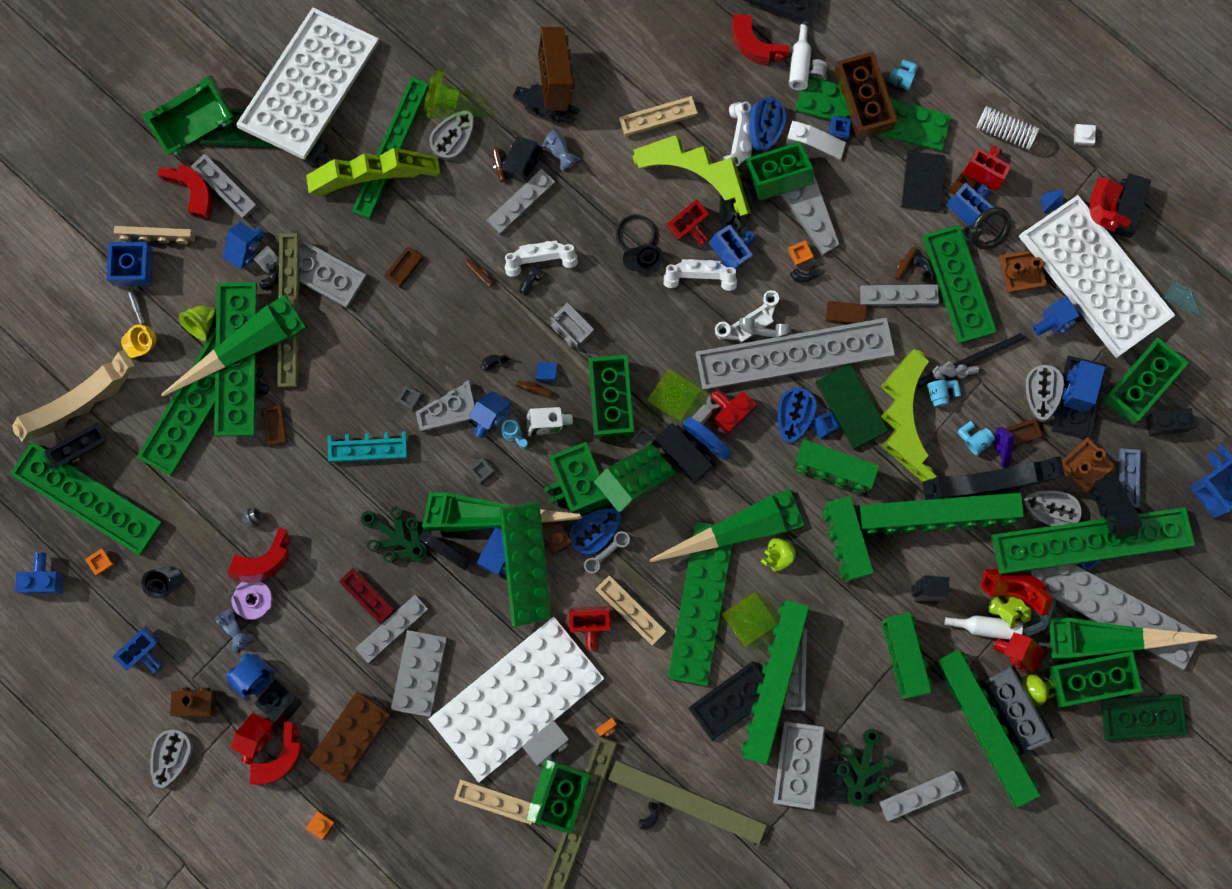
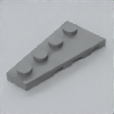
[781,173,839,256]

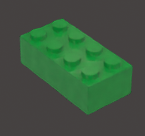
[1102,338,1188,425]
[588,355,634,439]
[792,439,879,495]
[594,443,676,513]
[821,496,874,584]
[881,612,933,700]
[1048,651,1142,708]

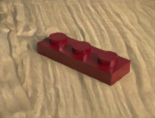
[339,568,395,625]

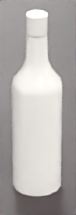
[789,24,811,91]
[945,615,1023,640]

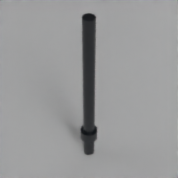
[917,333,1024,387]

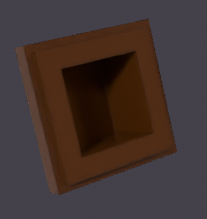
[949,173,977,195]

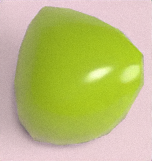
[761,538,796,572]
[1023,674,1054,707]

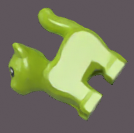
[988,596,1031,629]

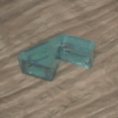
[1022,599,1056,637]

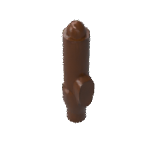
[492,146,506,182]
[894,247,917,280]
[465,259,494,288]
[516,381,554,398]

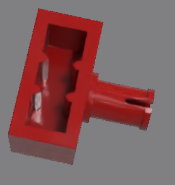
[963,146,1011,192]
[665,199,709,246]
[710,388,756,436]
[569,606,612,650]
[994,632,1045,673]
[230,713,274,765]

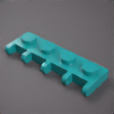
[328,431,407,462]

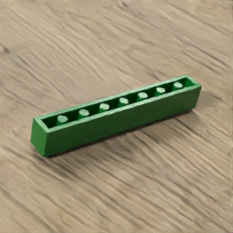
[741,600,810,765]
[935,649,1040,807]

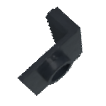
[254,679,302,727]

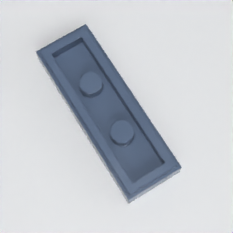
[1119,448,1141,509]

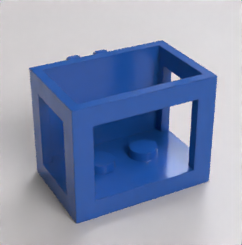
[1189,446,1232,519]

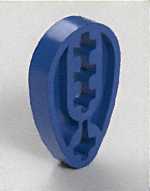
[749,97,786,152]
[777,388,816,444]
[682,417,732,461]
[570,508,621,555]

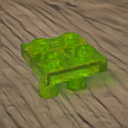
[424,69,459,119]

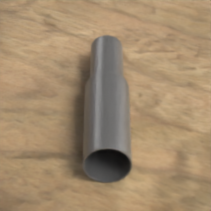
[127,291,146,325]

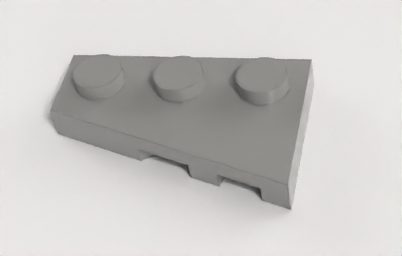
[416,380,475,432]

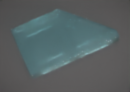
[1163,281,1198,315]

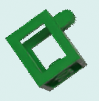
[544,442,609,515]

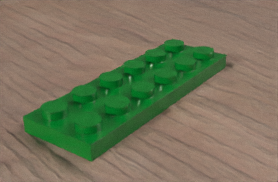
[922,224,997,344]
[499,501,551,627]

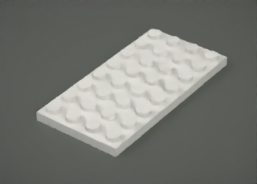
[236,8,379,160]
[1019,195,1175,358]
[429,617,604,783]

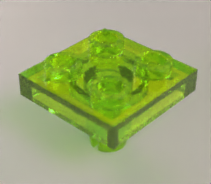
[647,368,701,423]
[721,592,776,648]

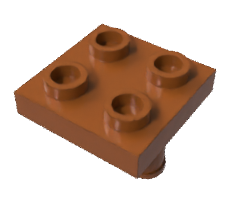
[999,250,1047,294]
[1062,437,1115,493]

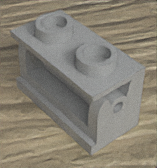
[550,303,594,350]
[522,720,569,766]

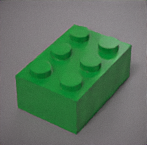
[746,142,814,201]
[526,760,590,834]

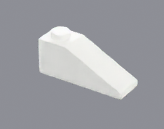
[786,121,846,161]

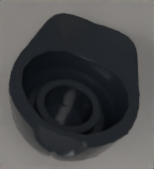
[622,243,664,273]
[141,566,184,598]

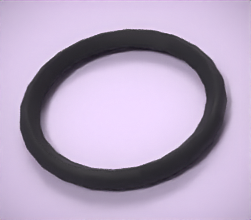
[615,214,656,251]

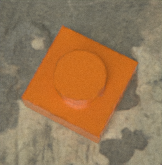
[788,240,814,267]
[85,548,114,576]
[596,718,617,737]
[306,811,335,840]

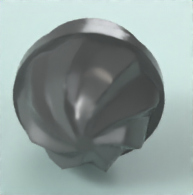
[242,508,263,527]

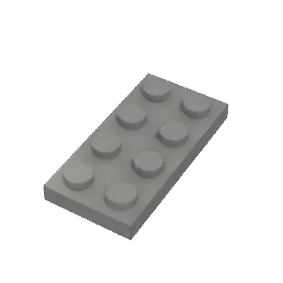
[299,238,367,309]
[391,630,447,717]
[773,722,825,810]

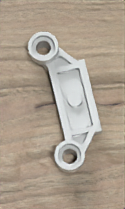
[719,101,753,166]
[505,240,578,277]
[663,259,737,291]
[715,290,779,343]

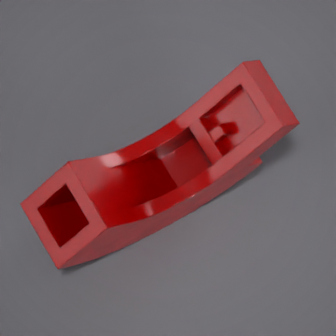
[732,14,789,66]
[157,164,213,220]
[1090,177,1131,232]
[227,527,290,583]
[980,568,1053,616]
[250,722,304,784]

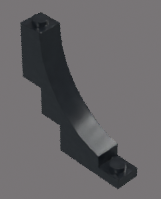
[922,457,1065,500]

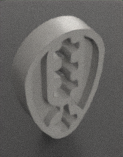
[429,111,474,161]
[1026,365,1064,422]
[1023,491,1081,527]
[150,730,193,788]

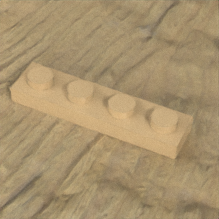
[619,96,697,137]
[114,226,195,245]
[595,576,666,646]
[454,780,532,825]

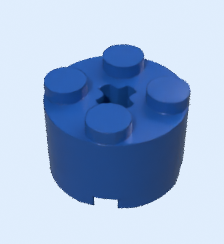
[226,653,275,701]

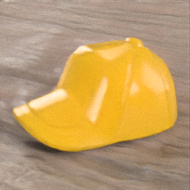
[121,324,157,358]

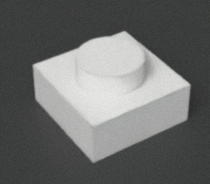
[1074,124,1096,146]
[253,246,279,274]

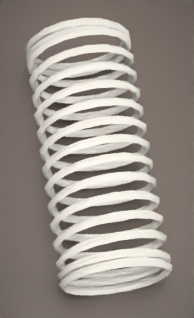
[976,106,1039,150]

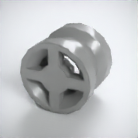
[809,59,830,81]

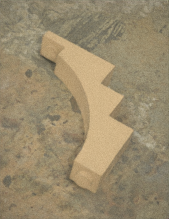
[12,350,135,442]

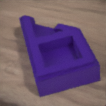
[994,427,1015,468]

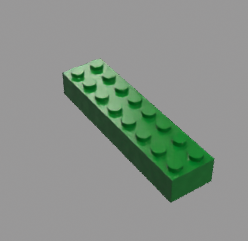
[855,493,1024,537]

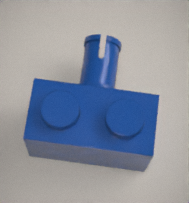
[946,183,993,225]
[222,222,265,270]
[709,225,756,270]
[1032,296,1079,336]
[469,390,512,438]
[15,552,64,594]
[113,625,163,673]

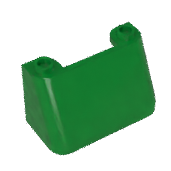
[142,76,234,156]

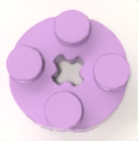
[232,581,273,620]

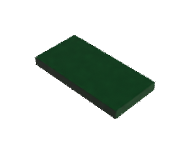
[199,109,276,148]
[815,364,888,450]
[1100,694,1188,740]

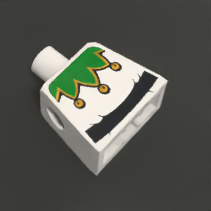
[526,407,573,436]

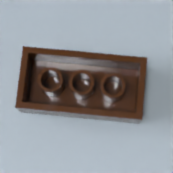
[538,27,575,111]
[835,51,897,140]
[309,692,393,783]

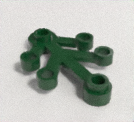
[361,507,427,563]
[836,729,894,807]

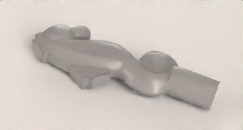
[933,361,979,380]

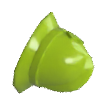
[179,305,216,341]

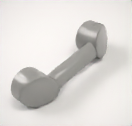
[739,318,791,338]
[584,531,630,574]

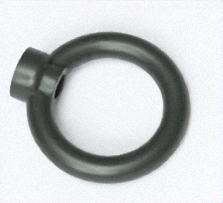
[964,207,1012,250]

